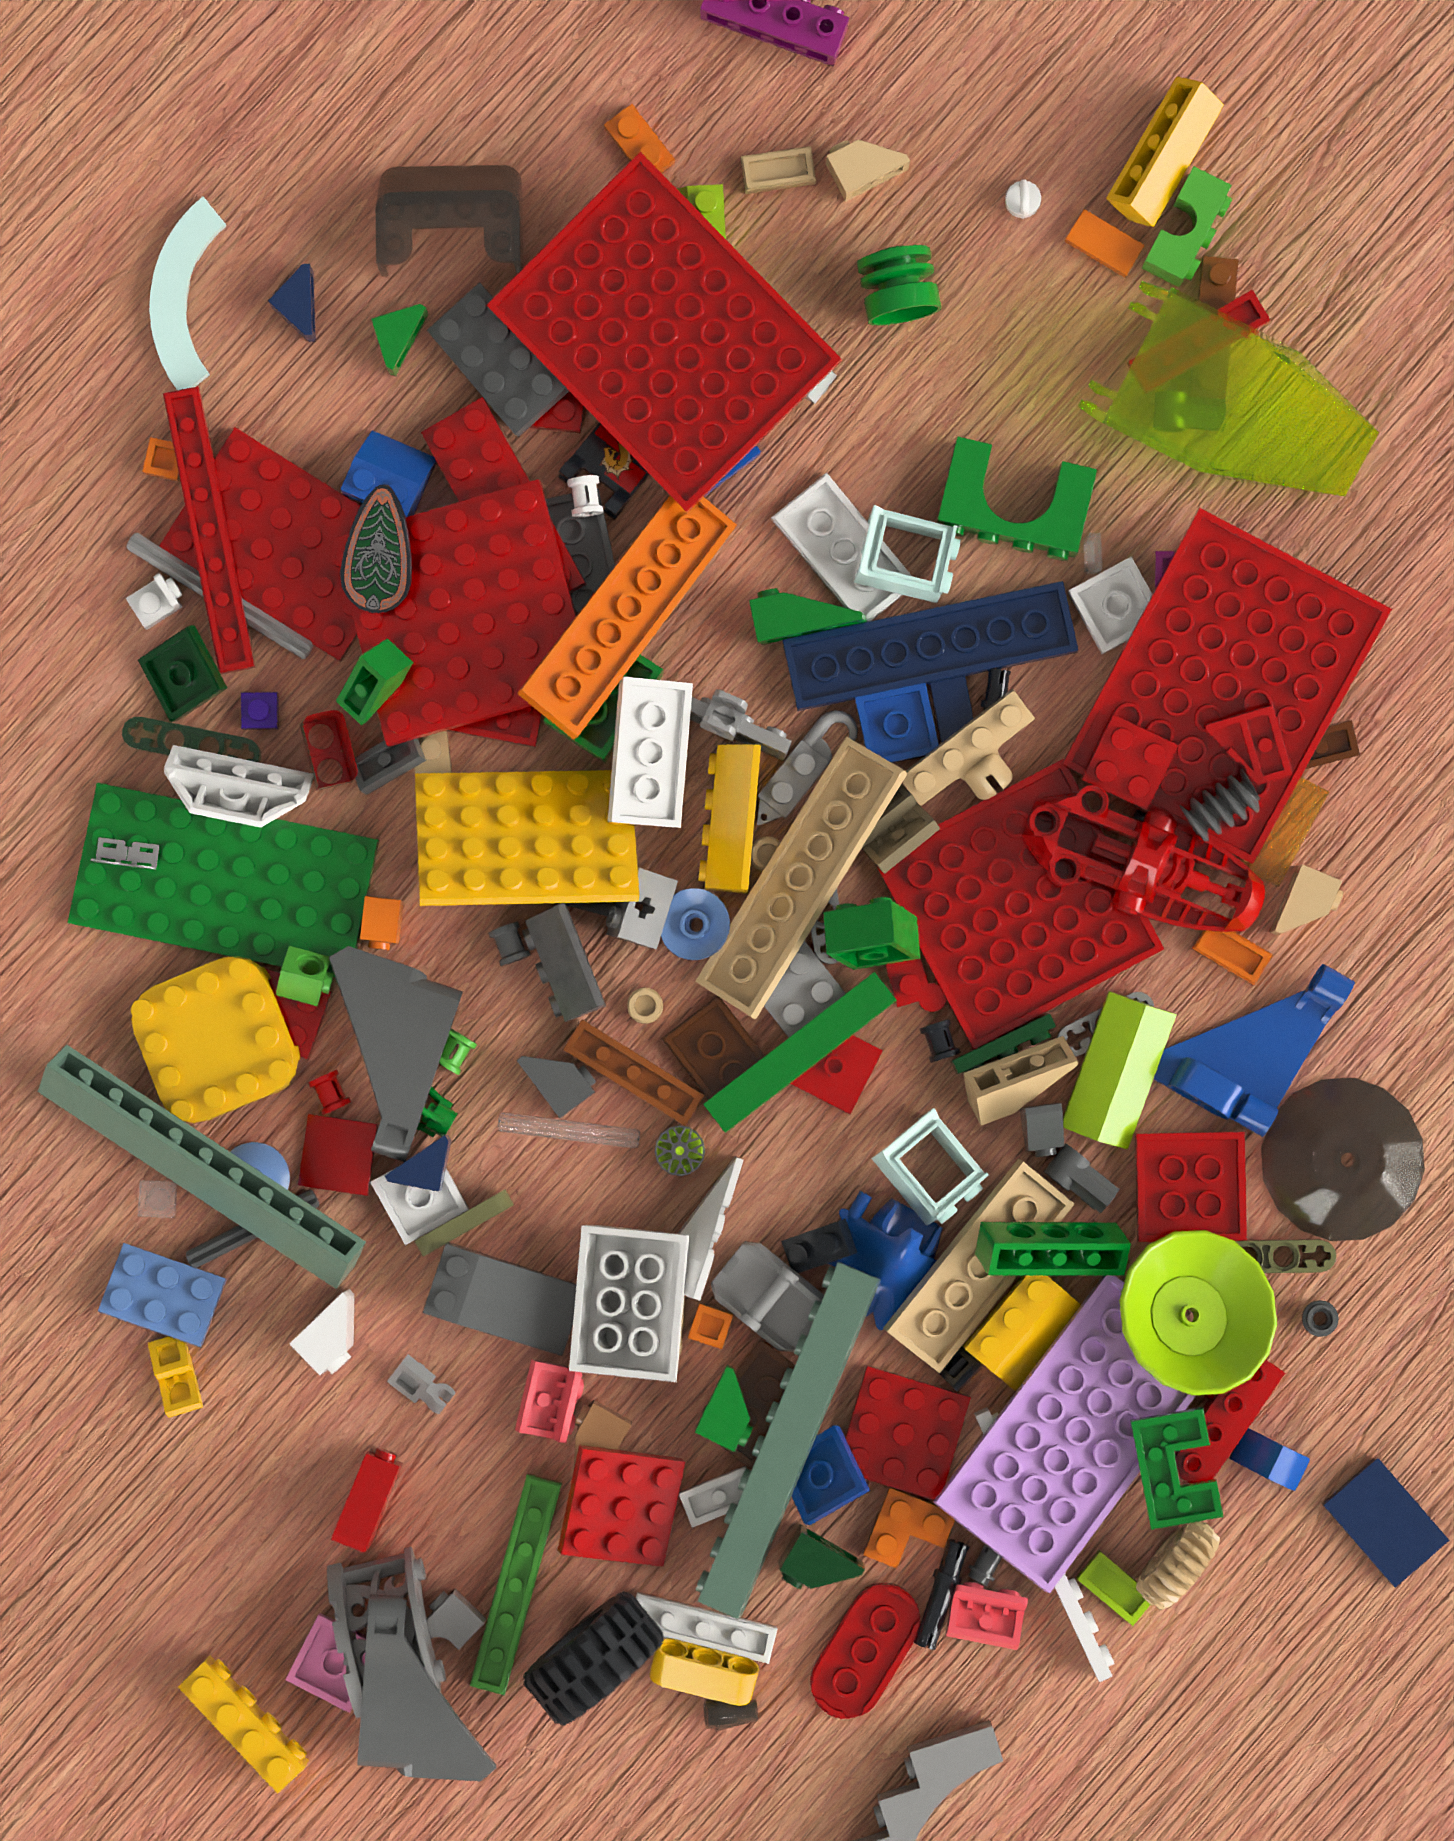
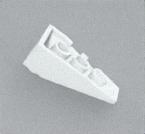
[677,1156,743,1301]

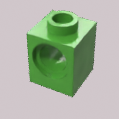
[276,946,334,1006]

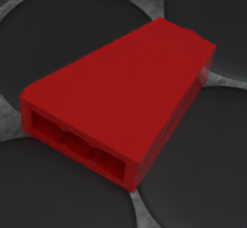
[331,1447,402,1553]

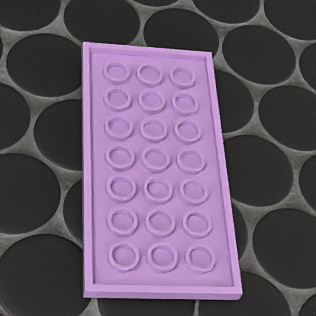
[933,1275,1196,1594]

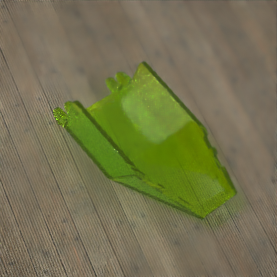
[1078,281,1379,497]

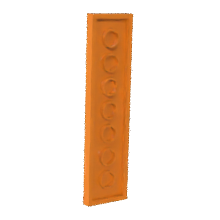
[517,495,737,740]

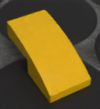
[148,1337,203,1418]

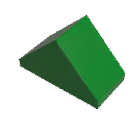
[371,304,429,377]

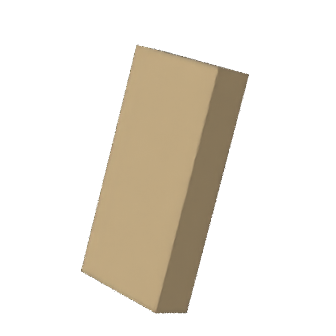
[740,146,816,194]

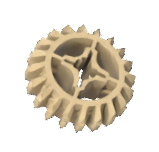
[1136,1521,1220,1610]

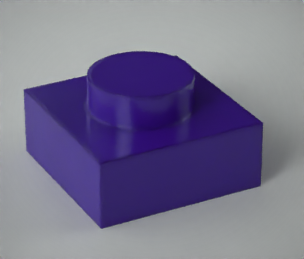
[241,692,279,730]

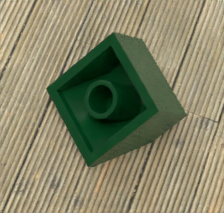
[778,1524,865,1590]

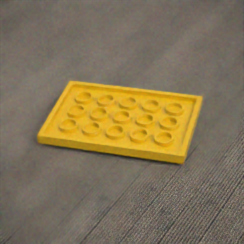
[415,770,639,906]

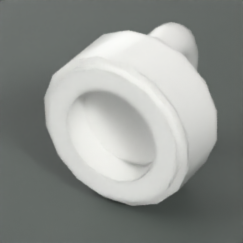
[1005,179,1041,218]

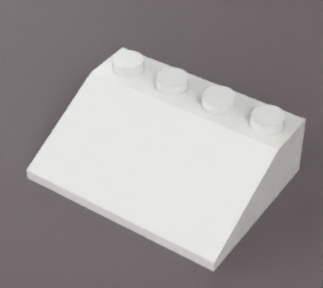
[569,1225,689,1382]

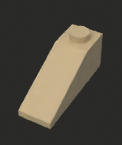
[963,1036,1078,1126]

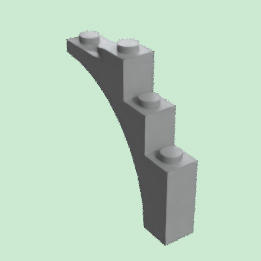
[853,1720,1003,1841]

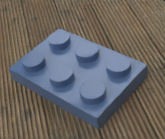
[98,1243,226,1348]

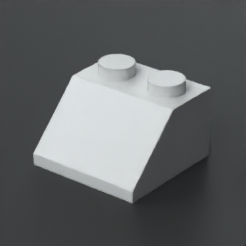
[290,1289,355,1375]

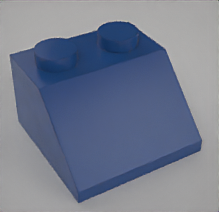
[340,430,437,517]

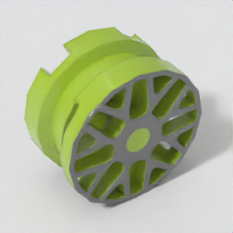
[655,1125,705,1176]

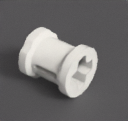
[567,475,604,517]

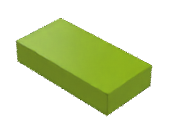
[1076,1550,1151,1626]

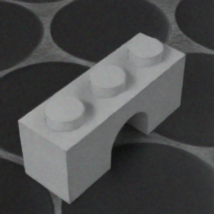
[411,1588,486,1652]

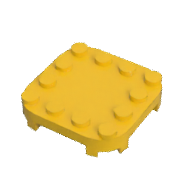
[131,956,301,1123]

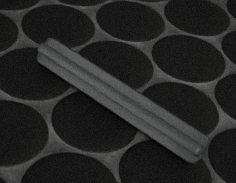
[186,1190,320,1268]

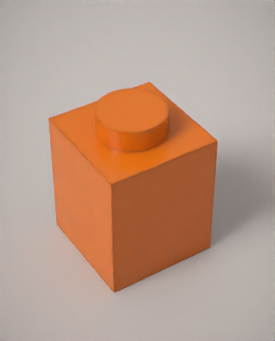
[360,896,404,950]

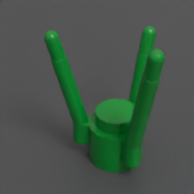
[416,1086,458,1137]

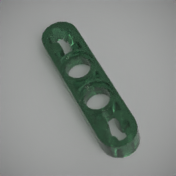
[122,717,261,763]

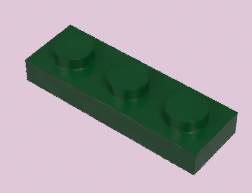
[950,1014,1056,1074]

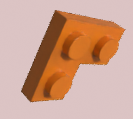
[863,1487,955,1569]

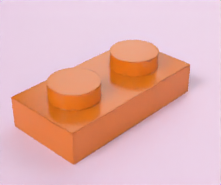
[604,104,675,173]

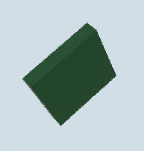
[138,625,228,723]

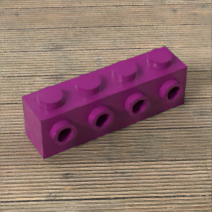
[700,0,849,67]

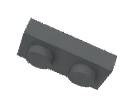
[355,738,426,795]

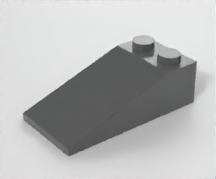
[423,1242,576,1356]

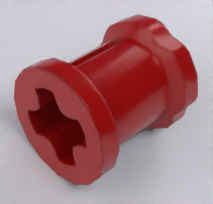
[308,1070,351,1115]

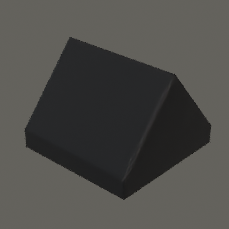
[939,1346,983,1393]

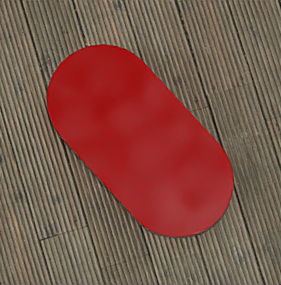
[810,1583,920,1719]

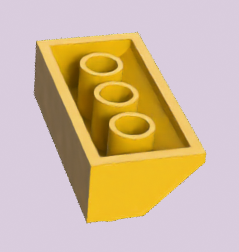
[698,744,761,894]

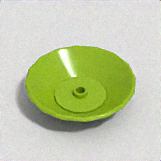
[1119,1230,1277,1396]

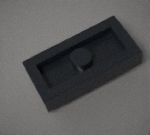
[781,1218,858,1273]

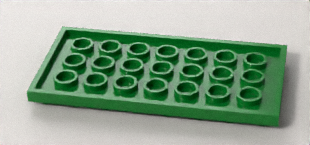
[67,783,379,977]

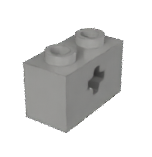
[606,868,678,949]

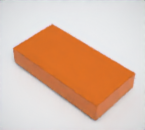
[1064,209,1145,278]
[1192,931,1273,986]

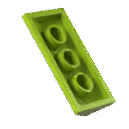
[1063,991,1177,1149]

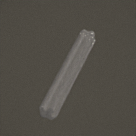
[498,1112,640,1149]

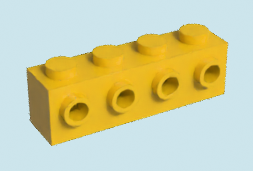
[1106,76,1224,227]
[178,1655,309,1794]

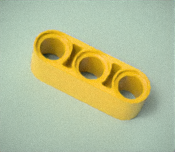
[649,1638,759,1706]

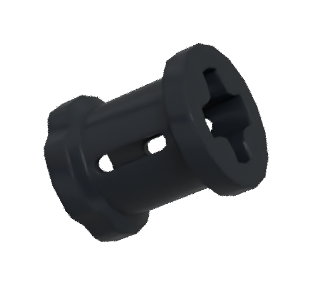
[920,1019,961,1063]

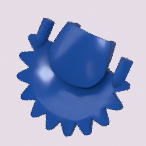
[823,1191,943,1330]

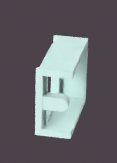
[854,505,961,603]
[872,1108,989,1226]

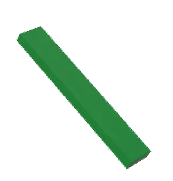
[703,972,897,1133]

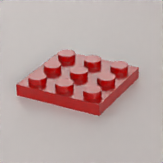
[1135,1132,1247,1242]
[845,1365,971,1500]
[557,1445,685,1567]

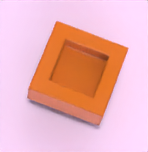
[142,437,180,482]
[688,1303,733,1349]

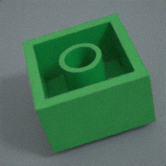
[823,897,920,970]

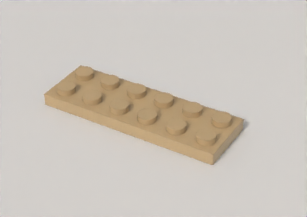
[883,1158,1074,1373]

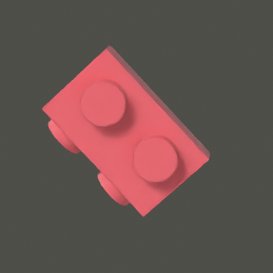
[515,1359,584,1443]
[946,1582,1028,1650]

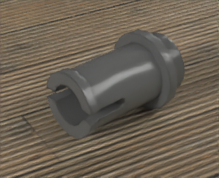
[968,1544,1002,1586]

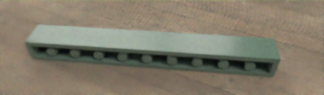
[37,1044,366,1289]
[696,1262,881,1619]

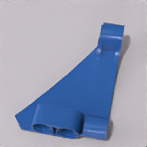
[1154,964,1355,1137]

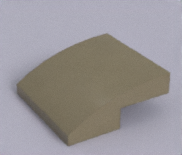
[861,784,940,874]

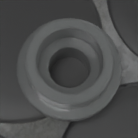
[1302,1300,1339,1337]

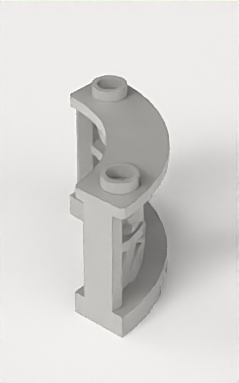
[327,1547,446,1718]

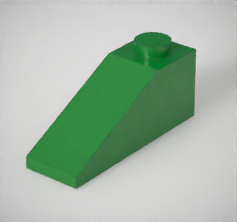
[749,588,867,645]

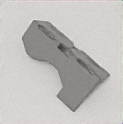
[91,837,159,870]

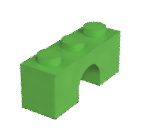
[1141,166,1233,287]

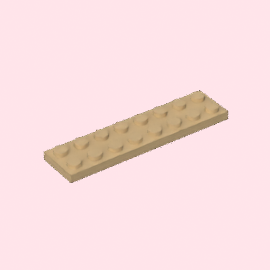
[695,736,908,1019]

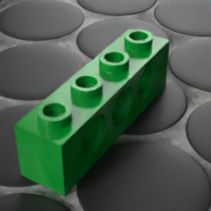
[975,1222,1131,1275]

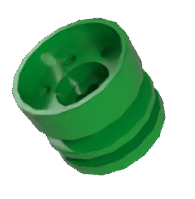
[857,245,941,326]

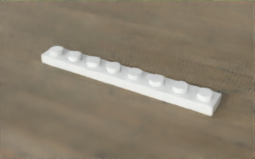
[974,1407,1114,1682]

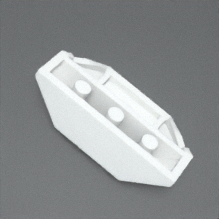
[164,745,314,827]

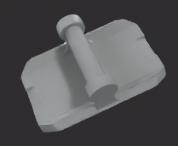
[711,1241,824,1352]

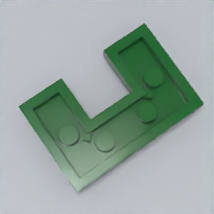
[1130,1407,1224,1530]

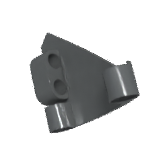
[329,946,463,1162]
[357,1594,497,1782]

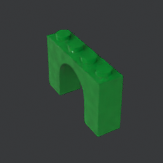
[936,436,1097,561]

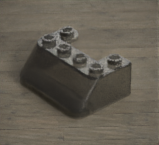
[375,165,523,276]

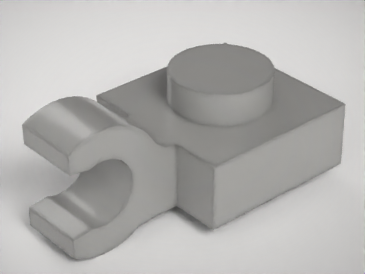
[387,1354,455,1414]

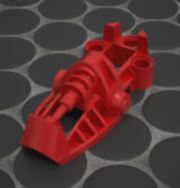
[1022,785,1265,932]

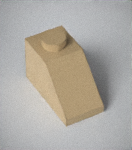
[826,140,910,202]
[1270,864,1344,935]

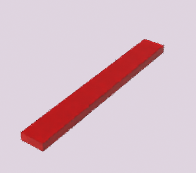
[163,386,256,675]

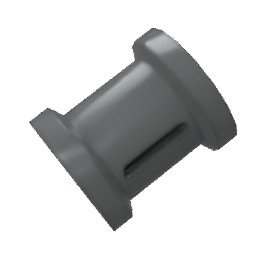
[488,922,531,966]

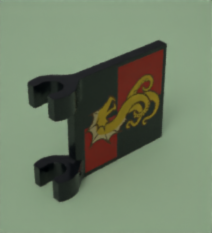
[558,422,650,520]

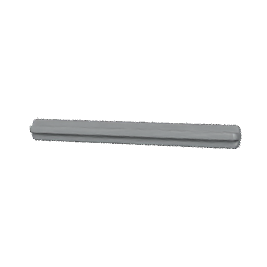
[126,533,314,659]

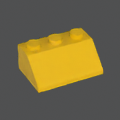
[963,1275,1081,1391]

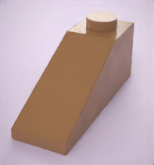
[573,1401,632,1472]

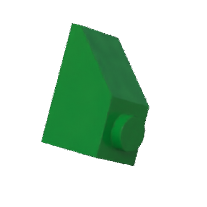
[336,638,413,725]
[695,1364,753,1452]

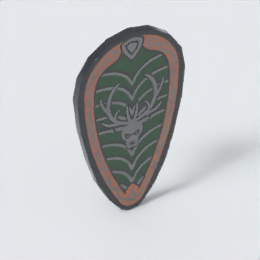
[340,484,412,613]

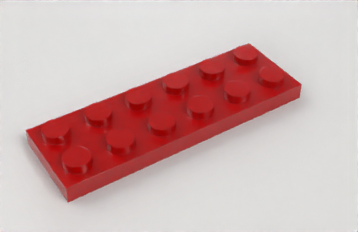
[421,397,587,593]

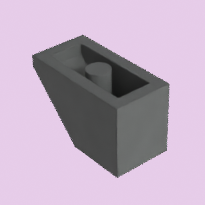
[517,1056,596,1118]
[1020,1103,1064,1157]

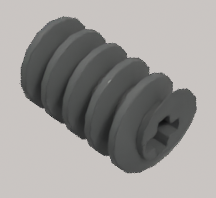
[1179,769,1260,842]

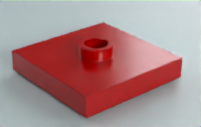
[790,1035,883,1114]

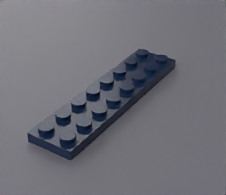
[783,581,1078,711]

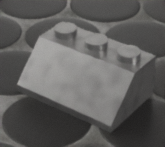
[522,903,606,1022]

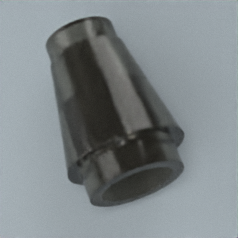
[703,1699,758,1732]

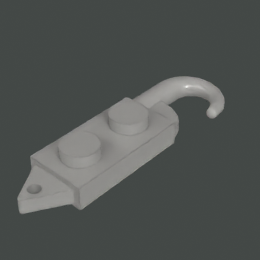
[757,710,858,826]

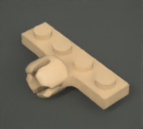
[902,689,1035,806]

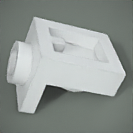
[126,573,183,630]

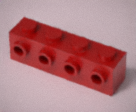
[1174,1360,1285,1483]

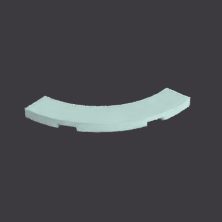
[149,196,227,390]

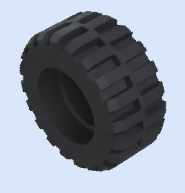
[523,1591,664,1726]

